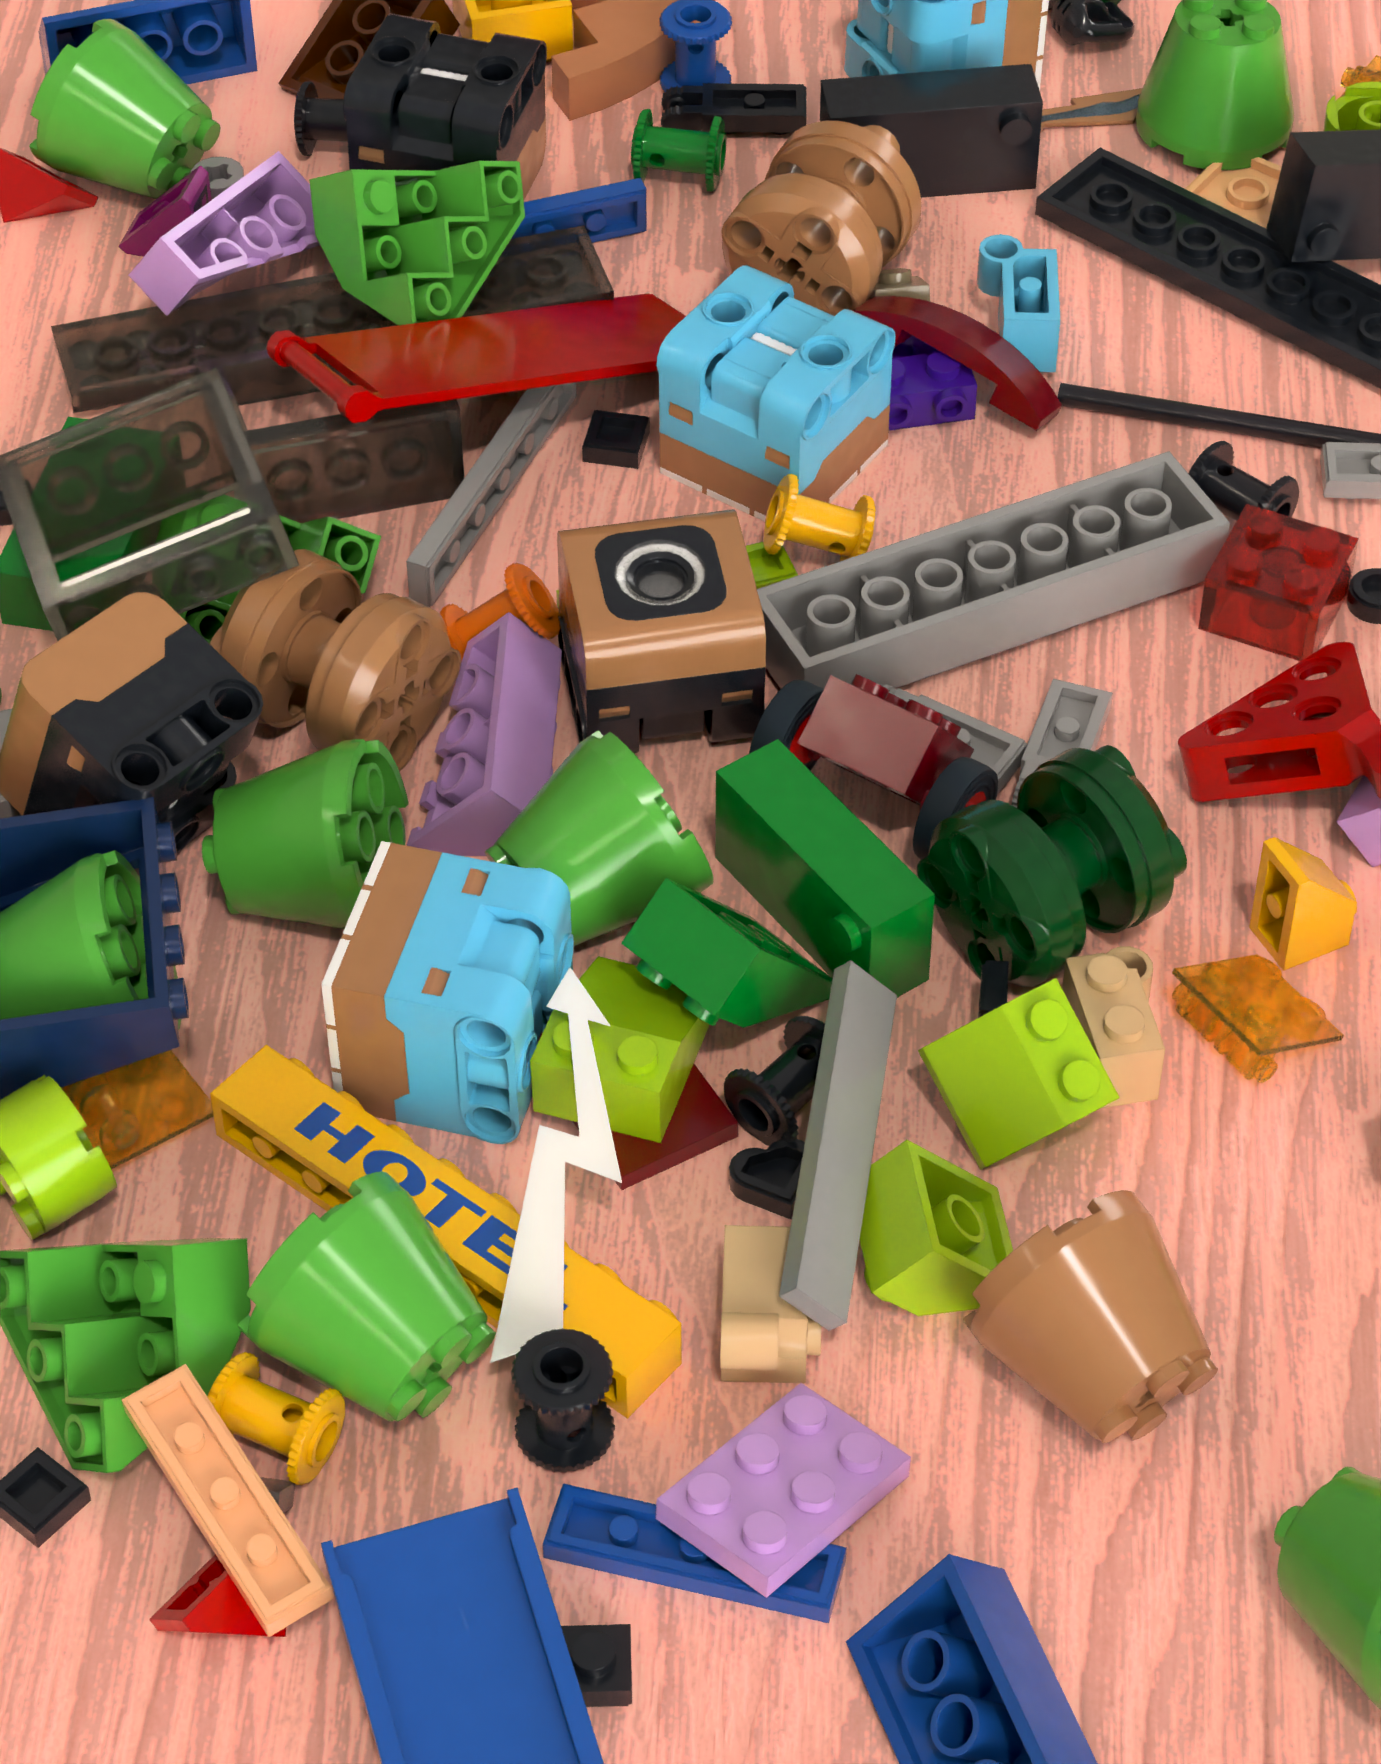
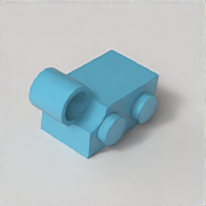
[977,234,1061,372]

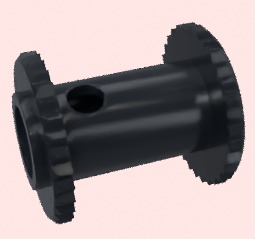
[294,81,348,156]
[1188,441,1299,551]
[724,1015,825,1146]
[511,1328,615,1472]

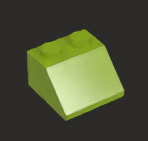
[918,978,1120,1170]
[860,1140,1013,1316]

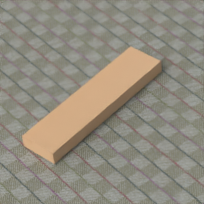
[122,1364,334,1637]

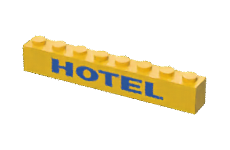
[210,1044,682,1419]

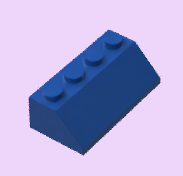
[38,0,258,84]
[846,1554,1098,1764]

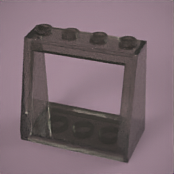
[197,350,464,523]
[0,367,299,641]

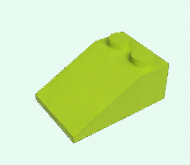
[530,956,709,1143]

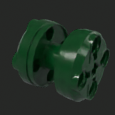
[917,745,1187,987]

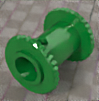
[631,109,727,192]

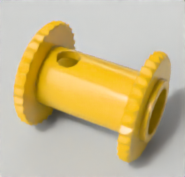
[763,474,876,561]
[207,1352,345,1486]

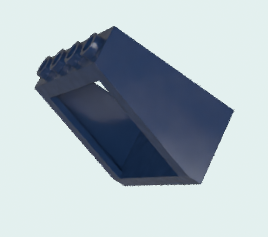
[0,797,189,1100]

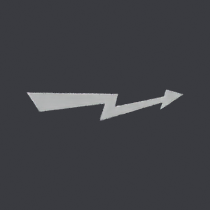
[490,967,622,1363]

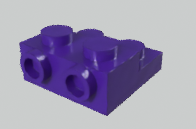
[889,336,977,431]

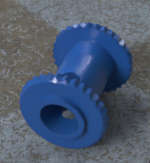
[659,0,732,92]

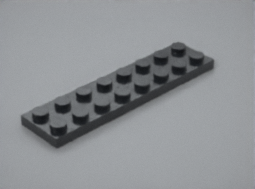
[1035,147,1381,389]

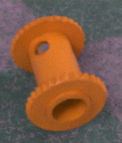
[440,563,561,662]

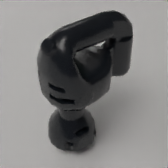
[1048,0,1135,45]

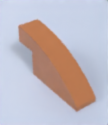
[551,0,715,121]

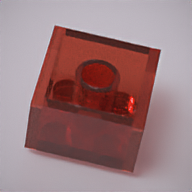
[1198,504,1359,661]

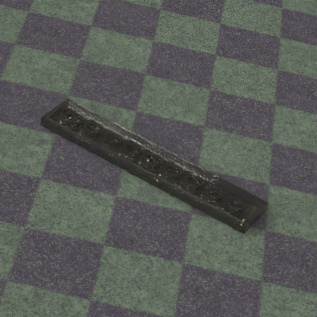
[51,225,614,413]

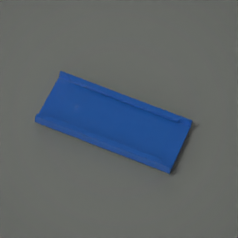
[321,1488,604,1764]

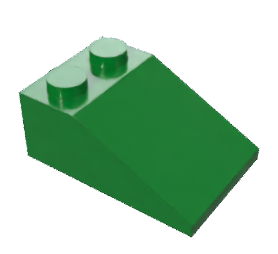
[621,878,833,1028]

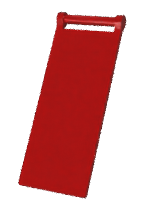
[267,293,686,423]

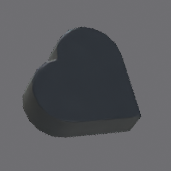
[729,1139,805,1220]

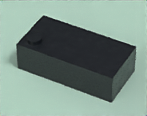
[820,64,1043,198]
[1267,130,1381,262]

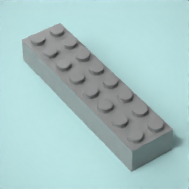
[757,451,1230,689]

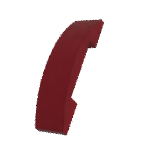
[852,296,1062,431]

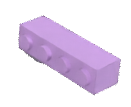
[128,151,320,316]
[406,612,562,856]

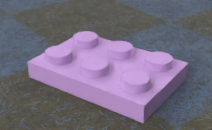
[656,1383,911,1598]

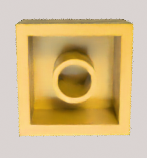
[452,0,573,62]

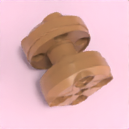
[721,121,921,316]
[210,547,461,772]

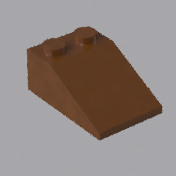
[278,0,460,99]

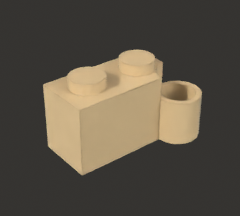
[1062,946,1165,1108]
[720,1225,821,1383]

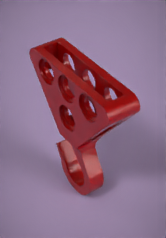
[1178,642,1381,802]

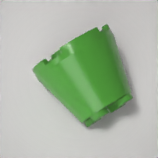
[1136,0,1294,170]
[29,19,221,199]
[485,730,713,946]
[202,739,409,929]
[0,850,181,1030]
[238,1171,496,1422]
[1274,1467,1381,1709]

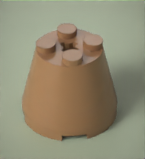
[963,1190,1218,1444]

